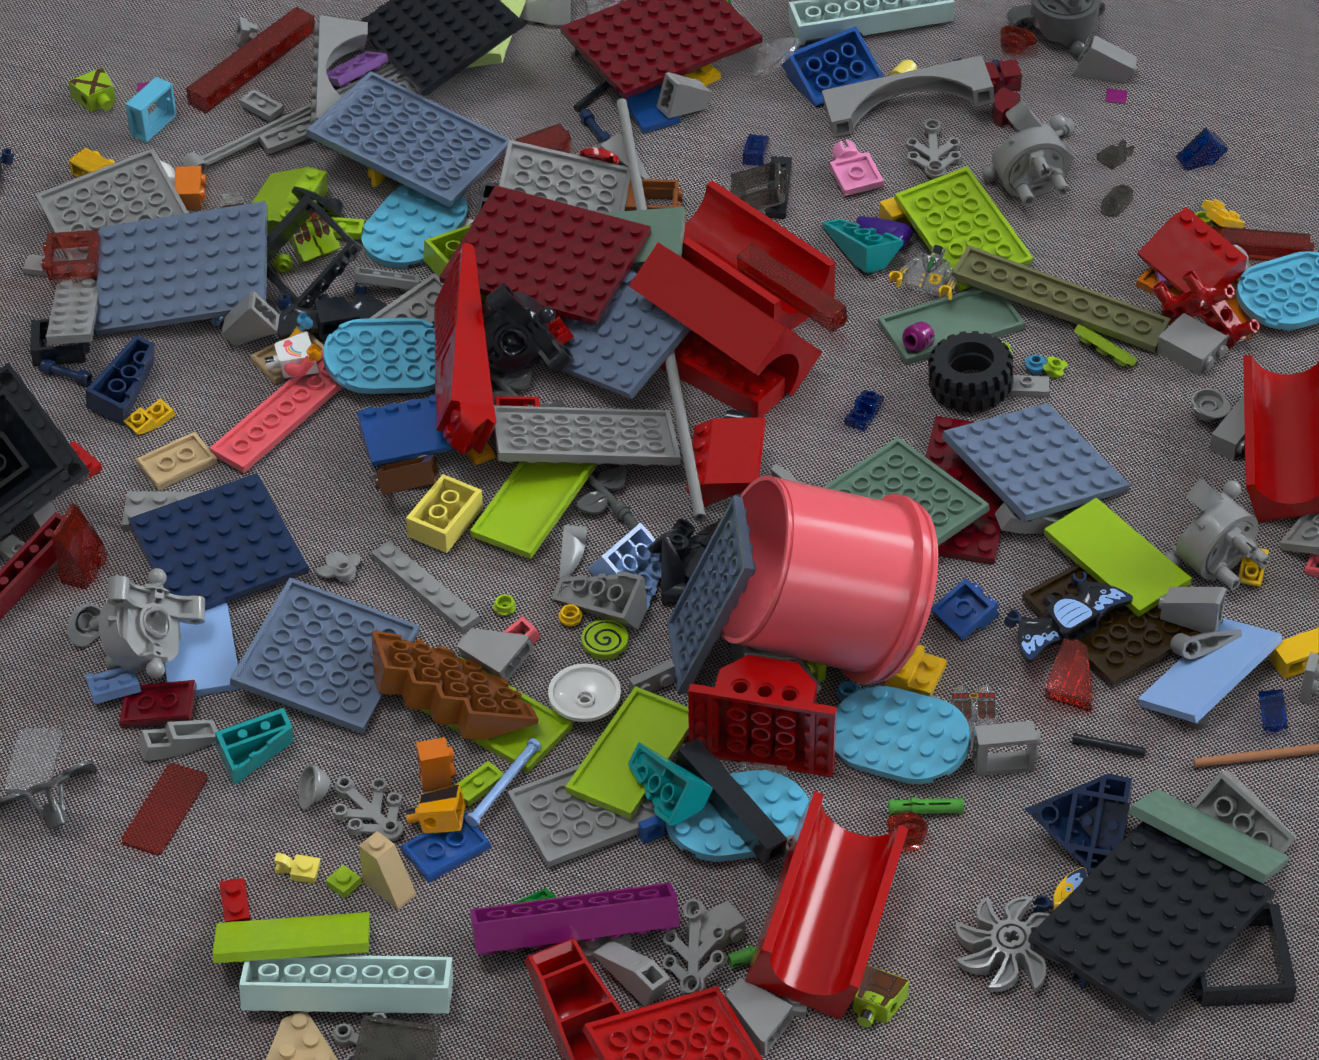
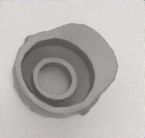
[1191,388,1231,421]
[67,603,102,647]
[298,764,331,810]

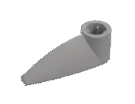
[559,525,587,580]
[1171,629,1242,659]

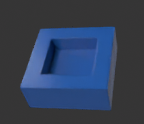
[638,815,665,844]

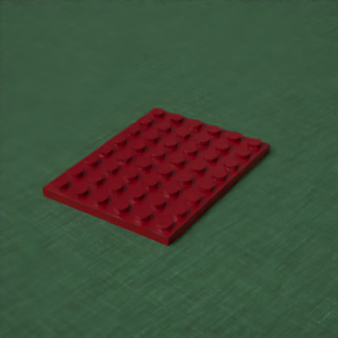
[560,0,763,99]
[439,185,651,326]

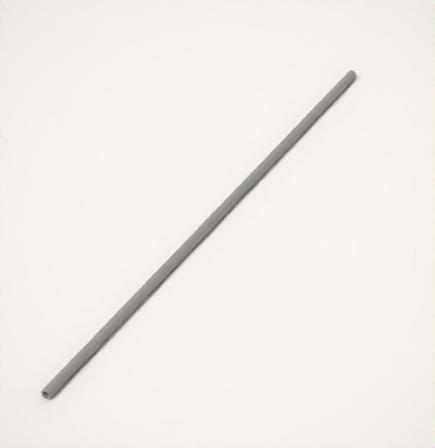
[617,99,706,522]

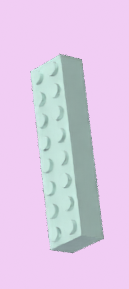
[788,0,954,46]
[239,955,453,1014]

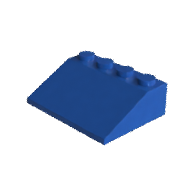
[781,26,884,107]
[357,395,455,466]

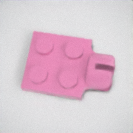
[829,140,884,196]

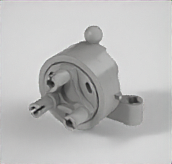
[982,100,1076,206]
[1165,478,1271,590]
[89,568,205,679]

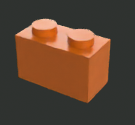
[175,166,207,210]
[416,737,456,792]

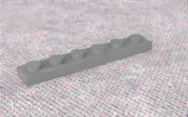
[371,541,480,634]

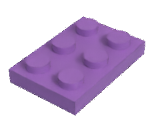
[327,51,389,88]

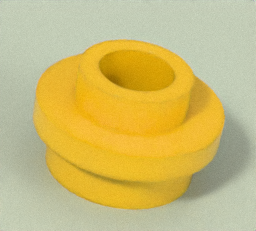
[558,604,582,626]

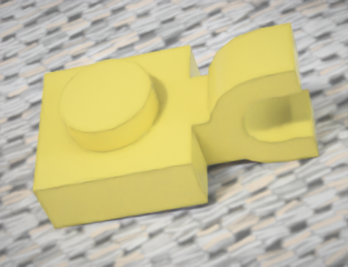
[274,853,320,884]

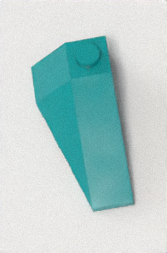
[628,742,713,826]

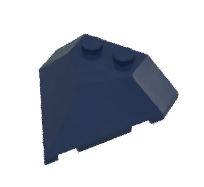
[1024,774,1132,873]

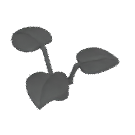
[0,761,97,830]

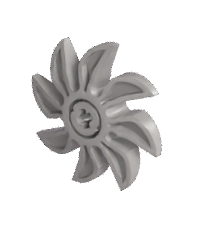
[955,896,1061,992]

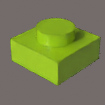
[326,865,362,899]

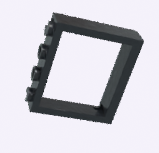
[267,194,363,308]
[1193,904,1297,1007]

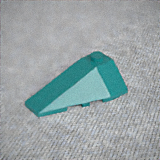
[822,219,903,273]

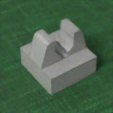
[235,18,258,46]

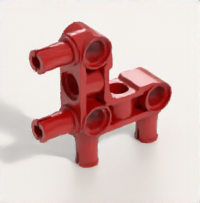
[1151,270,1260,348]

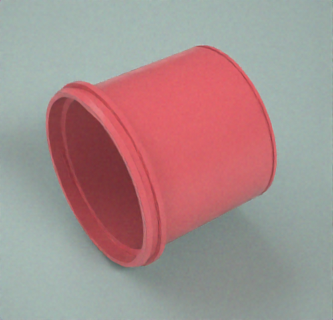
[721,475,938,684]

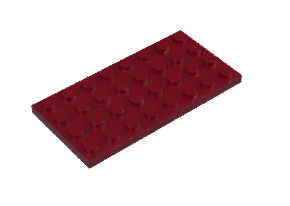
[925,416,1004,565]

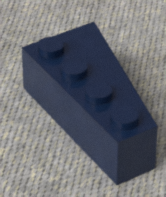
[86,335,155,426]

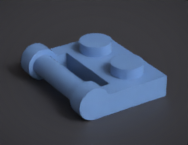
[85,667,141,704]

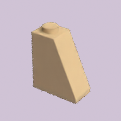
[359,831,416,910]

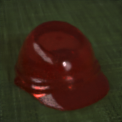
[999,25,1037,54]
[886,812,929,851]

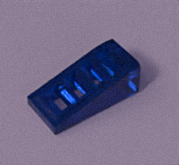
[743,134,770,166]

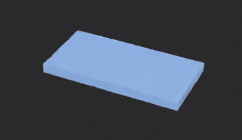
[165,603,241,697]
[1138,618,1283,723]

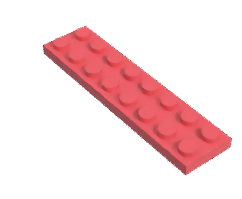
[209,350,343,473]

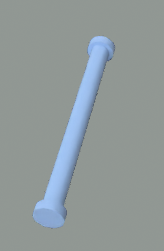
[465,738,541,827]

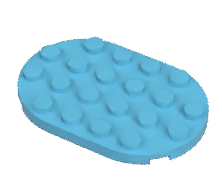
[361,185,468,269]
[1236,251,1319,331]
[323,318,435,394]
[835,686,971,784]
[665,770,809,862]

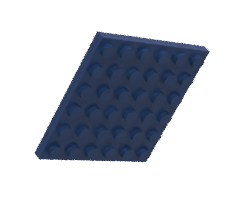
[128,473,309,610]

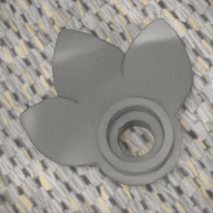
[315,552,361,582]

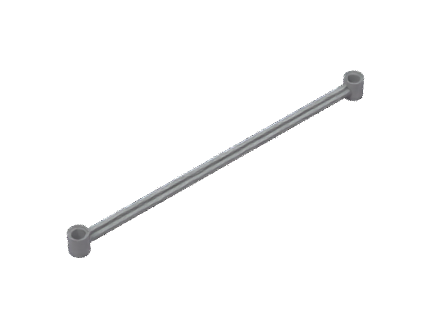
[182,63,398,175]

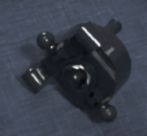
[482,283,574,373]

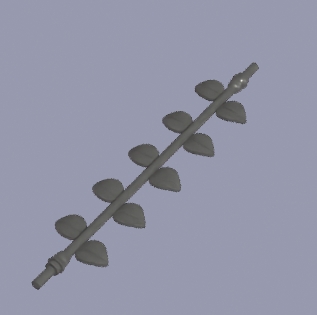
[489,368,639,529]

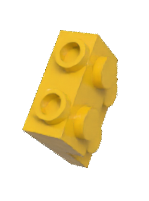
[885,644,947,696]

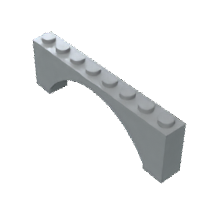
[310,15,368,125]
[822,55,995,137]

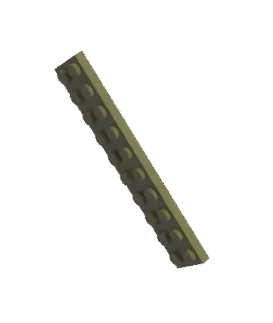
[951,245,1170,352]

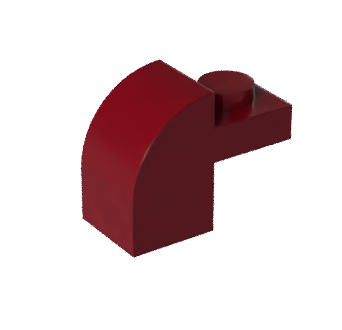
[992,87,1020,128]

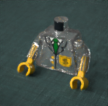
[889,245,957,300]

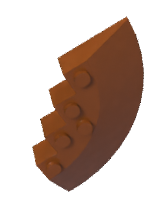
[371,631,539,740]

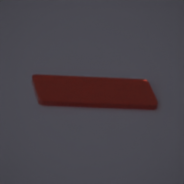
[122,763,208,856]

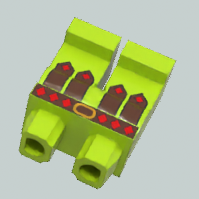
[285,200,341,265]

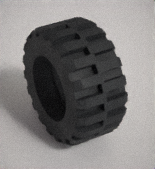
[928,331,1013,413]

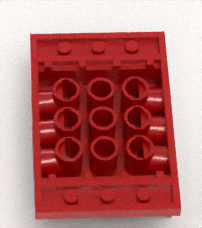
[688,655,837,778]

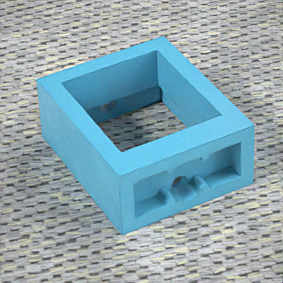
[125,77,177,143]

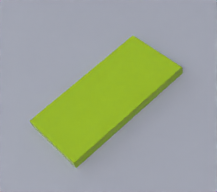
[470,461,598,559]
[1044,498,1192,617]
[421,657,573,773]
[565,686,689,819]
[213,912,370,964]

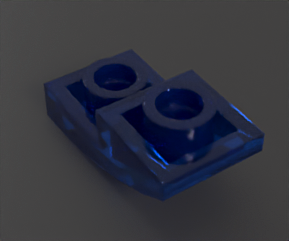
[844,390,884,431]
[1258,689,1288,732]

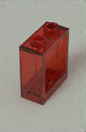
[42,230,100,280]

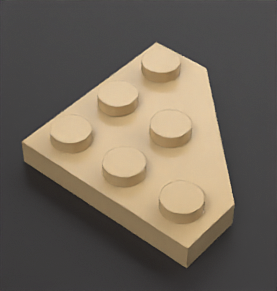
[266,1011,338,1060]

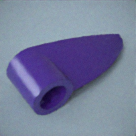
[856,216,913,252]

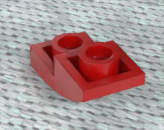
[549,315,574,344]

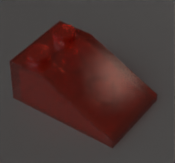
[51,503,107,590]

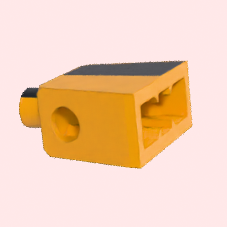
[406,784,466,834]

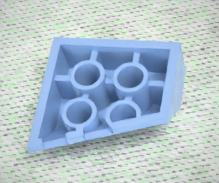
[587,522,662,611]

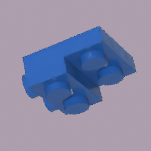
[931,578,1000,641]

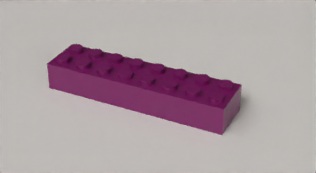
[469,882,680,956]

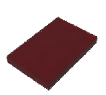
[119,680,197,728]

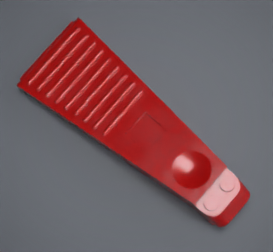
[434,243,497,455]
[525,938,624,1060]

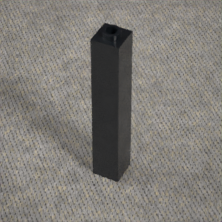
[676,739,788,865]

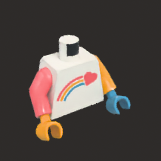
[264,312,321,378]

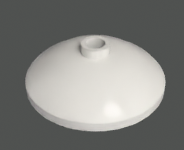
[548,664,621,722]

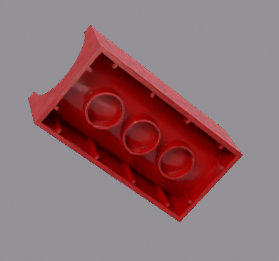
[681,180,836,330]
[629,242,822,396]
[1243,355,1319,523]
[745,791,908,1020]

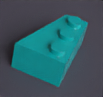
[215,708,293,786]

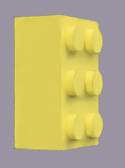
[406,474,483,553]

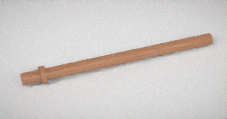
[1193,744,1319,768]

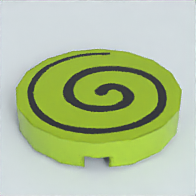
[581,619,629,660]

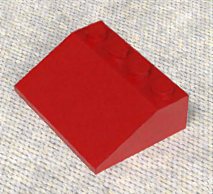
[1137,207,1247,293]
[686,417,766,507]

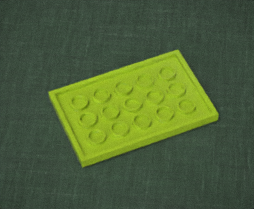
[894,166,1033,292]

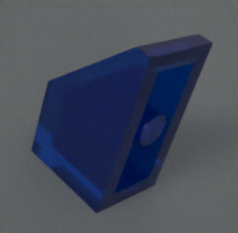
[1176,127,1229,170]

